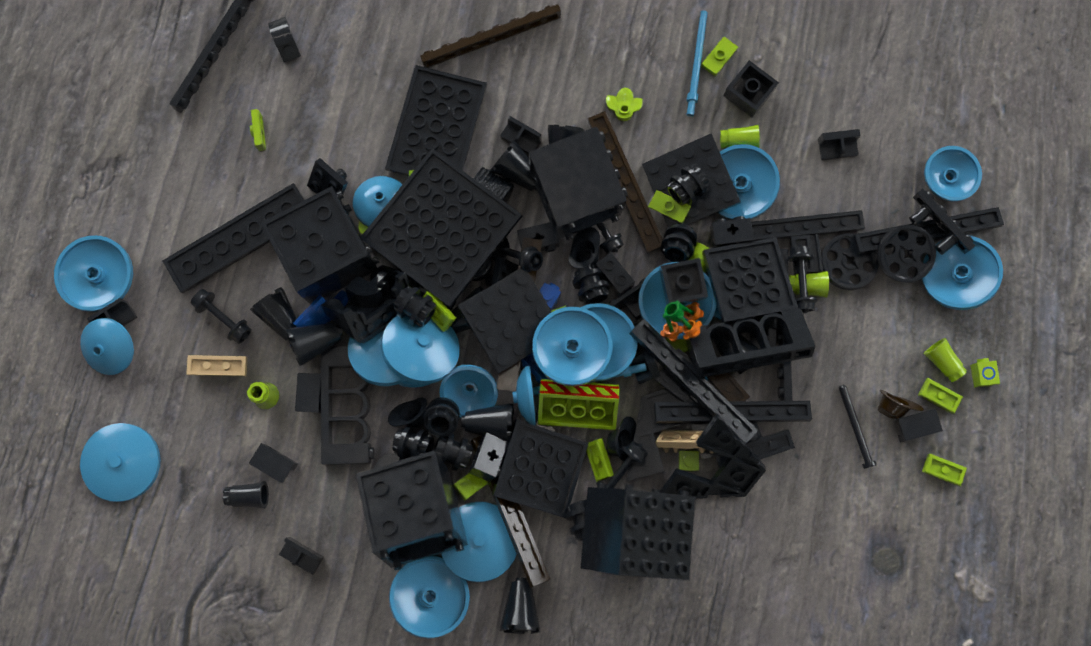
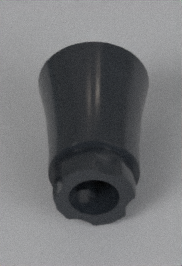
[223,481,269,509]

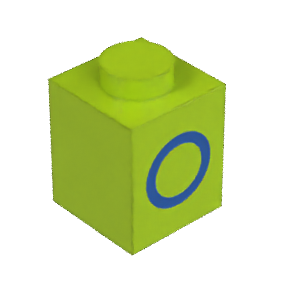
[970,358,1000,388]

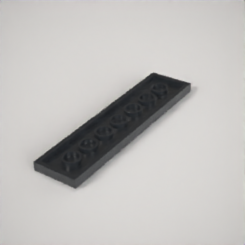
[162,183,304,294]

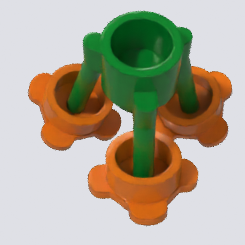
[660,301,704,342]

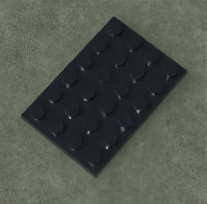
[385,65,487,176]

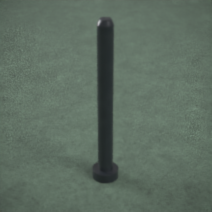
[839,385,877,469]

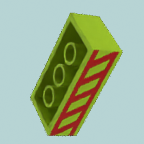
[538,379,619,430]

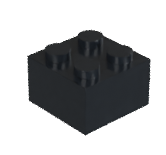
[723,60,779,118]
[659,258,708,305]

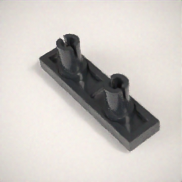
[909,188,975,255]

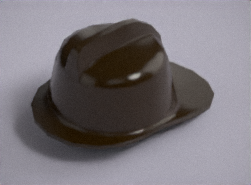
[878,390,924,419]

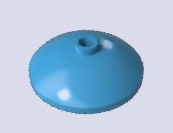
[924,146,982,202]
[353,176,402,227]
[80,318,134,375]
[440,365,498,418]
[513,366,536,425]

